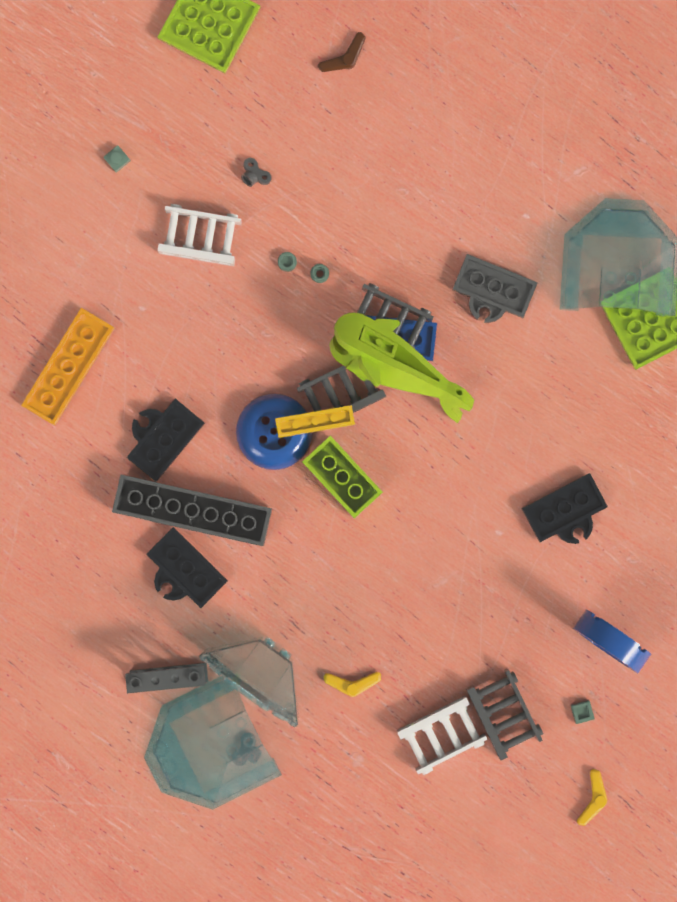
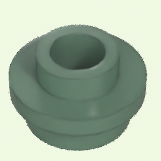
[310,264,329,283]

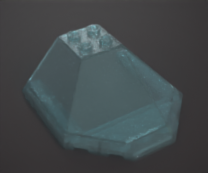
[560,198,677,316]
[199,637,299,727]
[144,671,282,810]

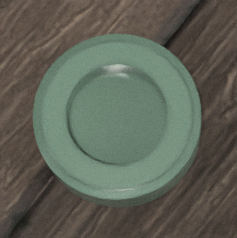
[278,252,297,272]

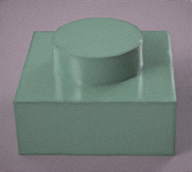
[103,145,131,173]

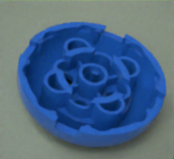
[236,394,313,470]

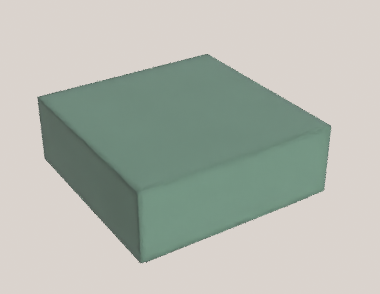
[570,700,595,724]

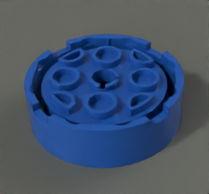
[573,609,652,674]

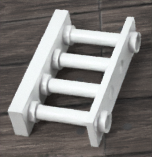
[158,204,242,266]
[397,696,487,775]

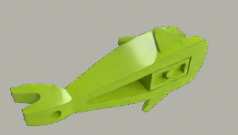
[329,312,474,423]

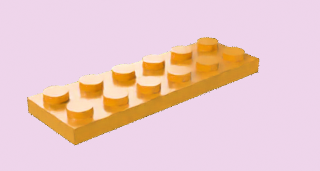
[21,308,115,426]

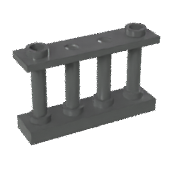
[357,283,434,349]
[297,366,386,413]
[125,662,209,694]
[466,669,543,760]

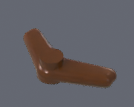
[318,32,365,72]

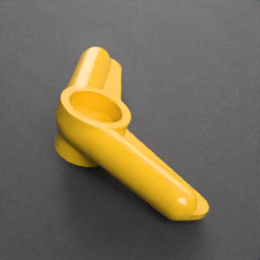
[324,672,381,697]
[577,769,607,826]

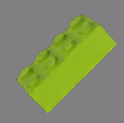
[302,436,383,519]

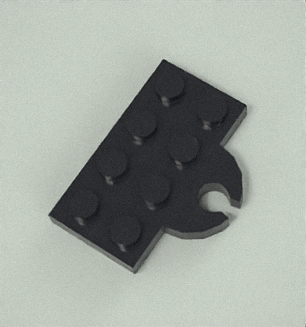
[126,398,205,482]
[521,473,608,544]
[146,527,228,608]

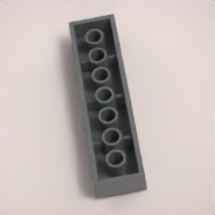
[112,475,272,546]

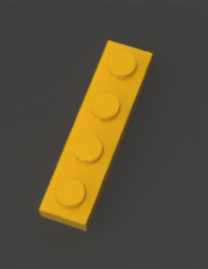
[275,405,355,438]

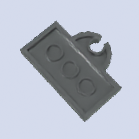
[452,254,538,323]

